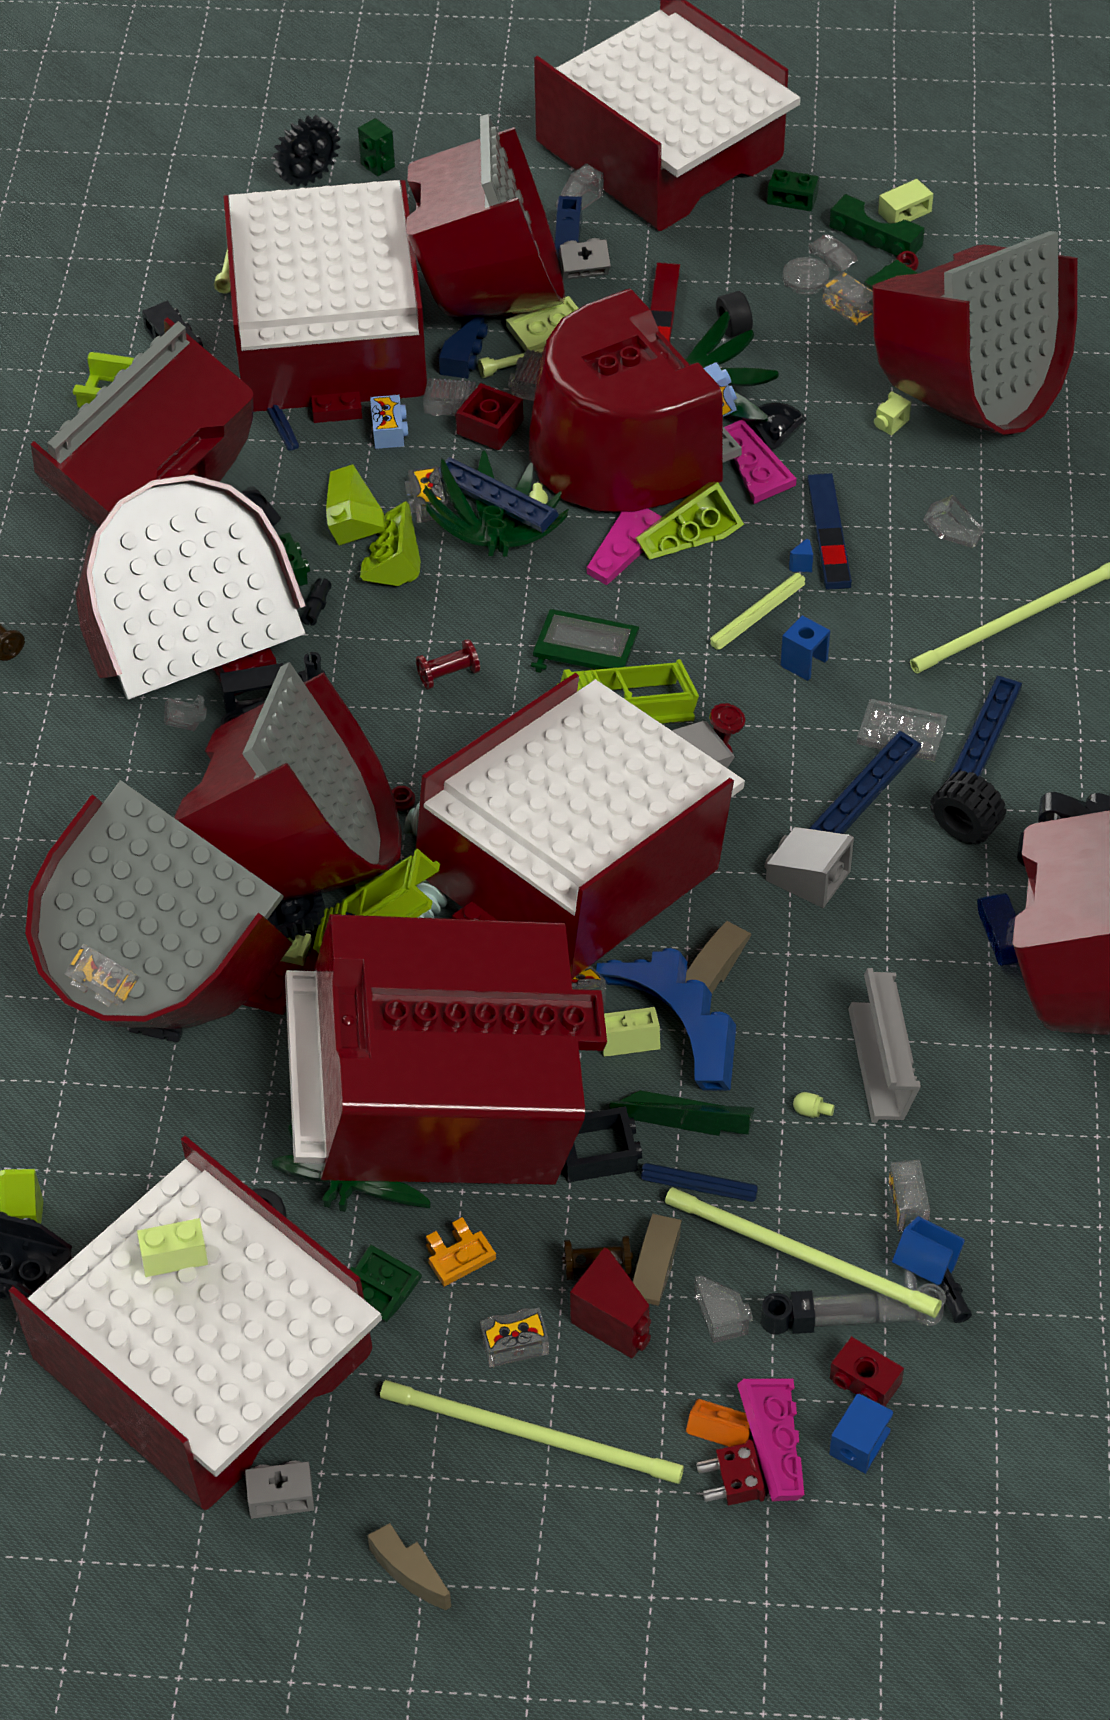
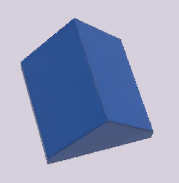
[789,539,813,572]

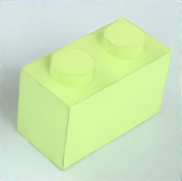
[878,179,933,223]
[137,1218,208,1277]

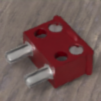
[697,1440,765,1506]

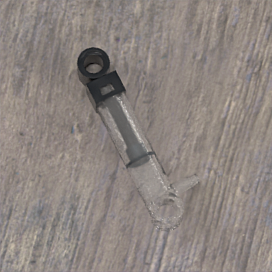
[761,1270,946,1335]

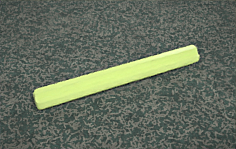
[710,573,805,650]

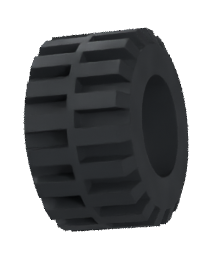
[930,771,1006,845]

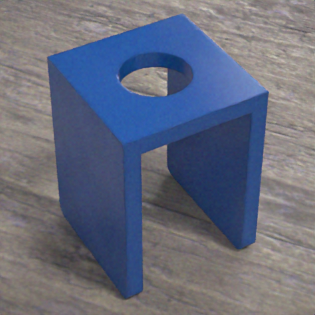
[781,615,830,681]
[892,1216,965,1285]
[829,1394,893,1474]

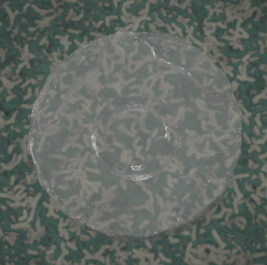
[782,257,830,294]

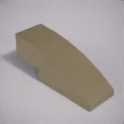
[685,921,751,994]
[633,1214,682,1306]
[368,1523,451,1610]

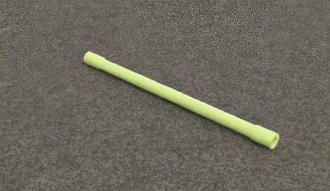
[910,562,1110,674]
[665,1187,942,1318]
[380,1380,684,1484]

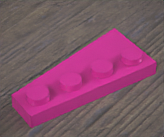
[724,420,797,504]
[587,508,662,585]
[737,1379,804,1501]

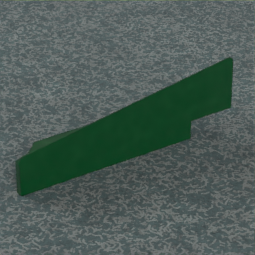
[609,1090,754,1136]

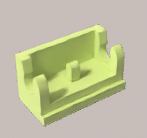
[603,1007,660,1057]

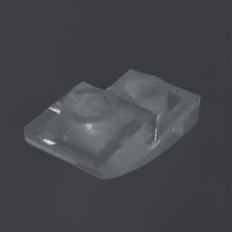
[808,234,858,272]

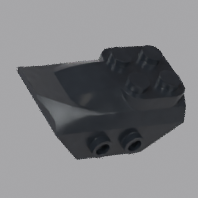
[0,1211,72,1300]

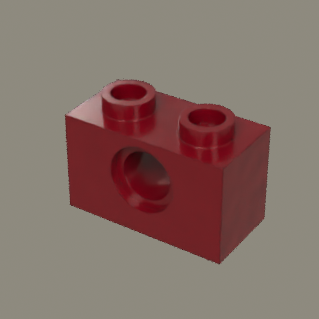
[830,1336,904,1407]

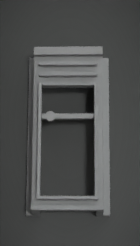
[848,968,921,1123]

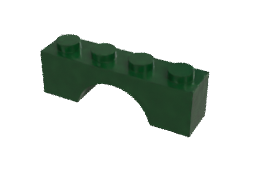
[829,194,925,256]

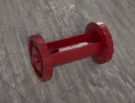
[415,639,480,690]
[709,703,745,753]

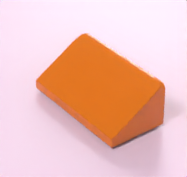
[686,1399,752,1447]

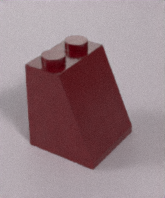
[570,1247,651,1359]

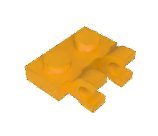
[426,1217,496,1287]

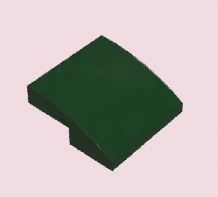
[350,1244,422,1322]

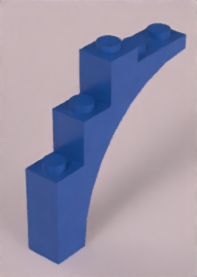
[596,948,736,1091]

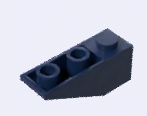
[555,196,582,264]
[439,316,488,379]

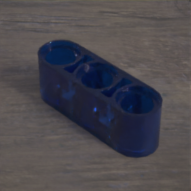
[977,893,1019,966]

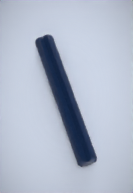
[267,405,299,451]
[641,1163,758,1202]

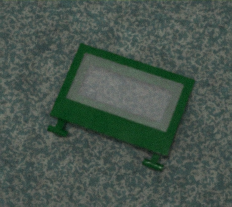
[531,609,639,673]

